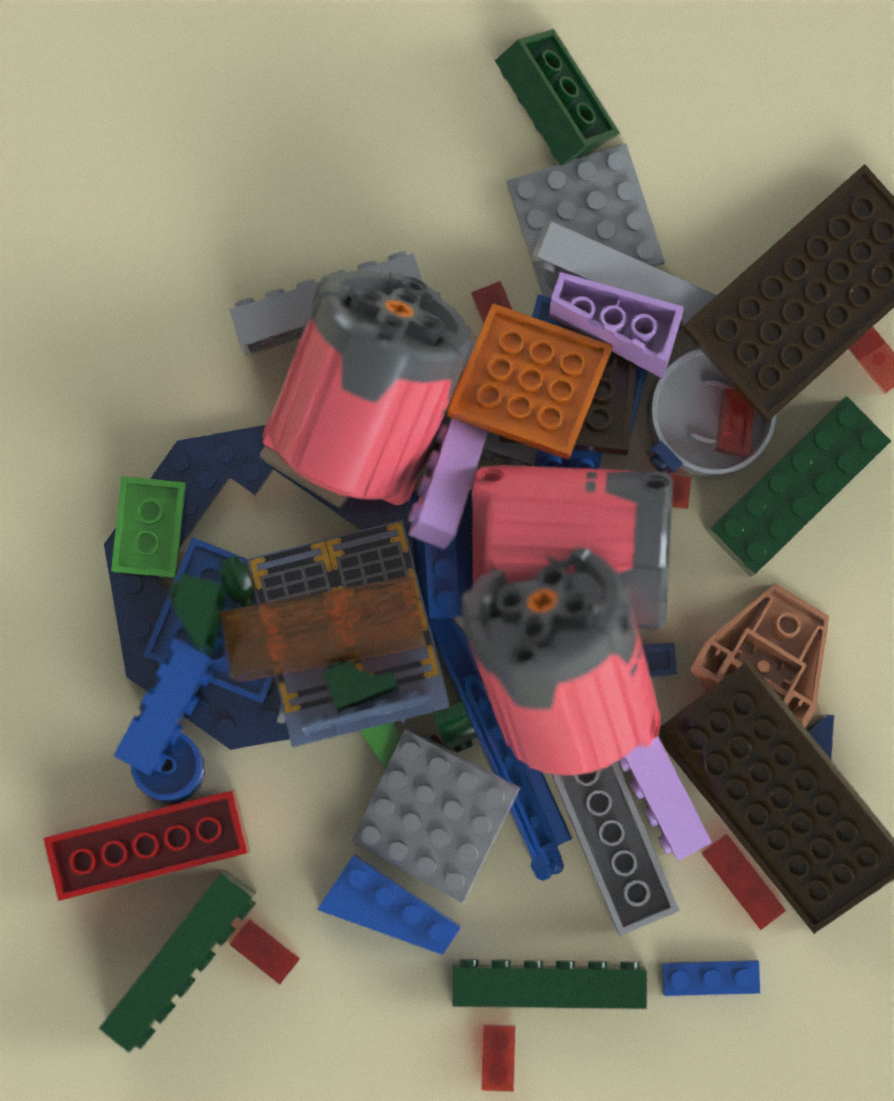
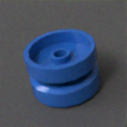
[131,733,206,804]

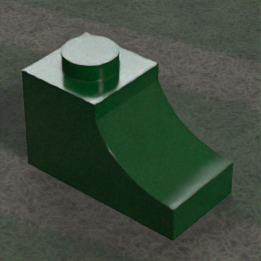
[322,659,399,713]
[432,702,477,753]

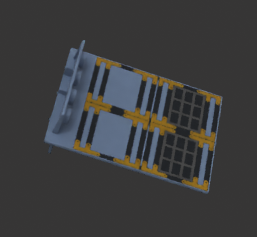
[248,520,450,747]

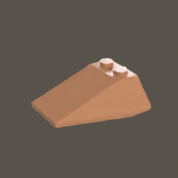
[690,583,829,728]

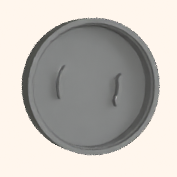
[647,349,777,476]

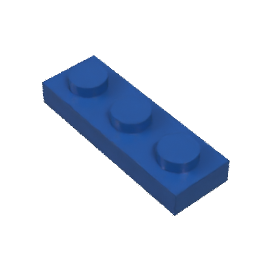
[662,960,760,996]

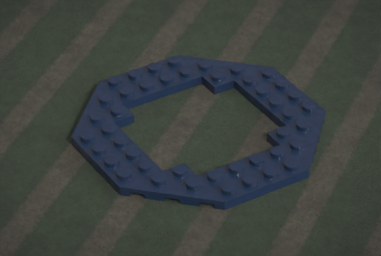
[104,425,437,750]

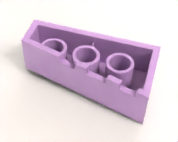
[549,272,684,379]
[408,418,488,550]
[618,736,712,861]

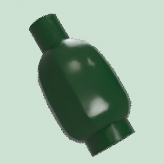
[219,555,257,614]

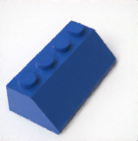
[410,490,473,619]

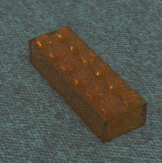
[220,576,427,682]

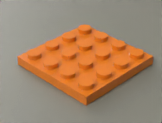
[447,303,613,460]

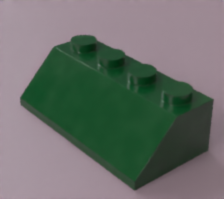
[495,29,620,166]
[169,574,228,657]

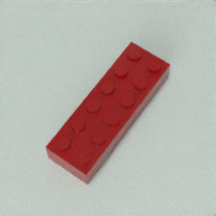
[43,790,250,901]

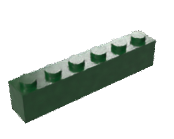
[452,959,647,1009]

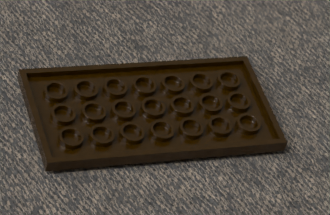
[681,164,894,423]
[658,659,894,934]

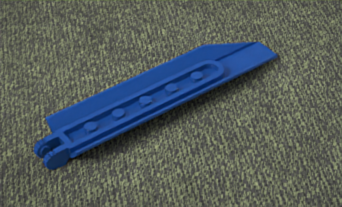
[429,618,572,881]

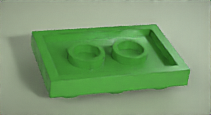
[111,476,186,578]

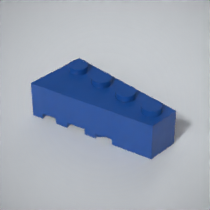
[114,638,215,776]
[317,854,461,955]

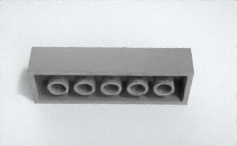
[229,251,422,356]
[551,761,680,936]

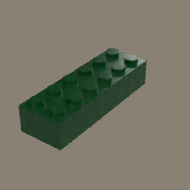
[707,396,891,577]
[99,869,256,1053]

